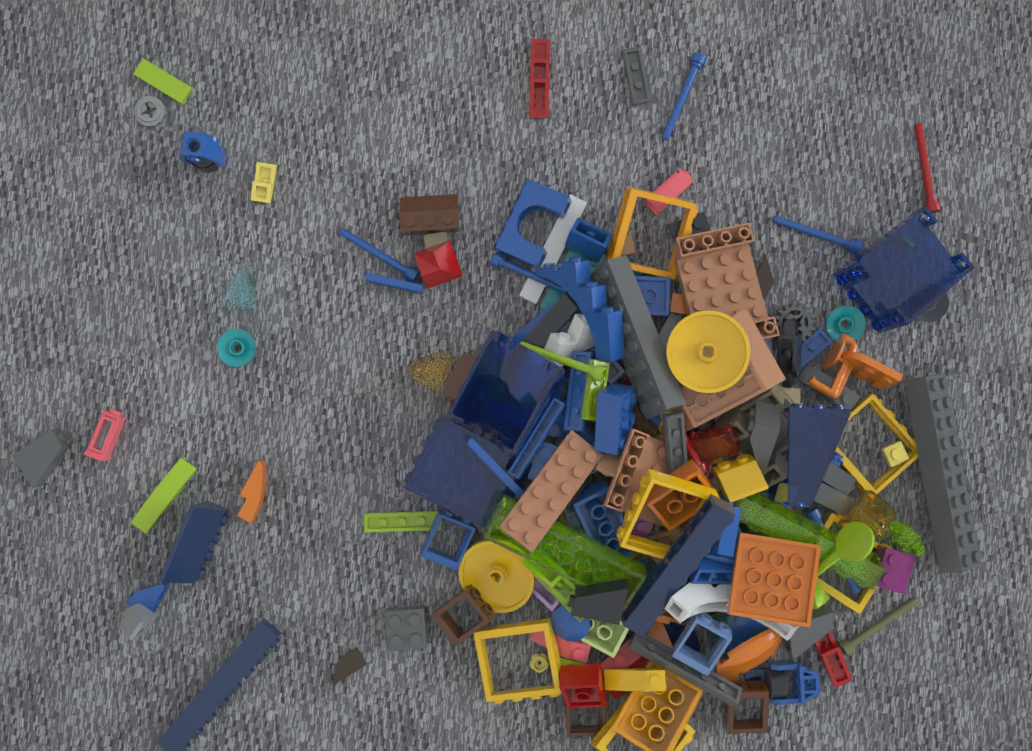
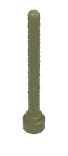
[838,597,919,657]

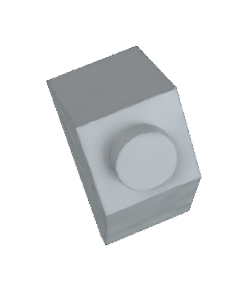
[120,603,158,641]

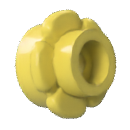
[530,653,549,673]

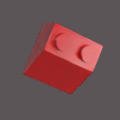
[559,663,607,708]

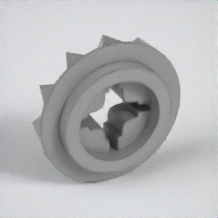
[134,96,166,127]

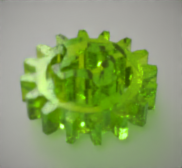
[887,519,926,557]

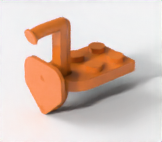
[806,333,903,398]

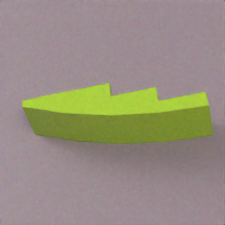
[131,458,197,535]
[522,548,584,622]

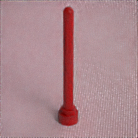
[915,123,941,214]

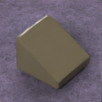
[423,231,448,249]

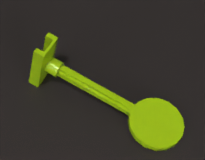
[817,521,875,577]

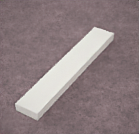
[519,194,587,304]

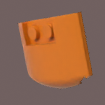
[715,629,783,681]

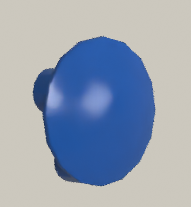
[552,605,591,642]

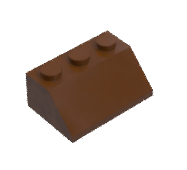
[400,194,460,236]

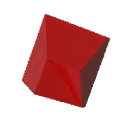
[414,240,463,289]

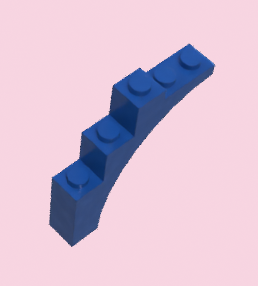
[536,256,625,362]

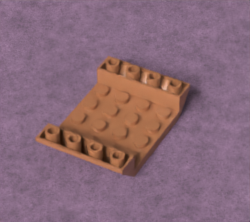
[675,223,780,339]
[666,309,786,432]
[603,428,719,530]

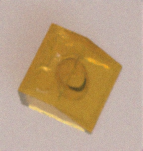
[408,351,456,392]

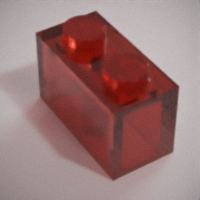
[692,423,741,462]

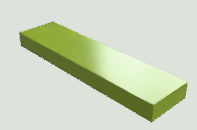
[364,511,441,533]

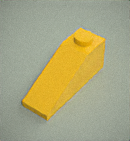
[604,667,666,692]

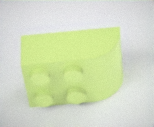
[581,618,629,658]

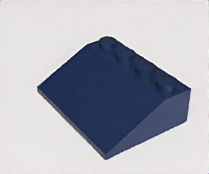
[159,501,230,584]

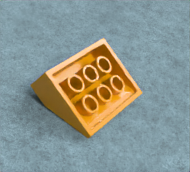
[611,661,704,751]

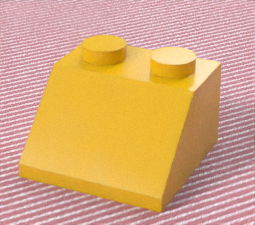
[713,454,769,503]

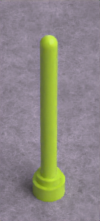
[518,342,608,383]

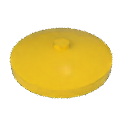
[667,311,751,393]
[459,538,536,613]

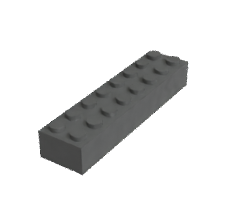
[591,256,686,420]

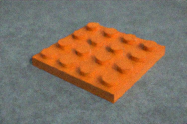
[727,532,821,628]

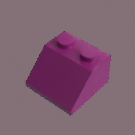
[866,544,916,594]

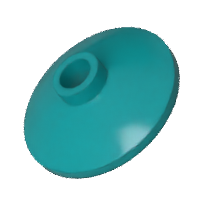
[826,305,866,341]
[217,329,256,367]

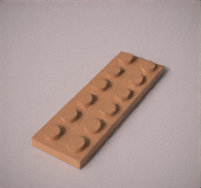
[498,430,603,553]

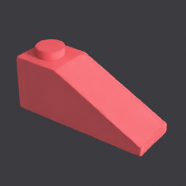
[530,631,591,663]

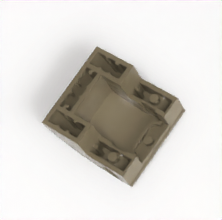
[706,383,823,495]

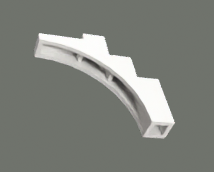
[511,314,594,402]
[665,582,799,641]

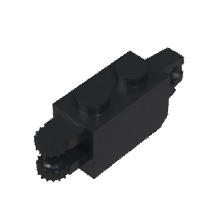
[777,318,802,388]

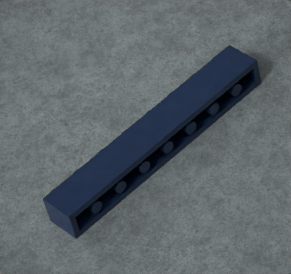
[621,494,735,636]
[157,618,281,751]

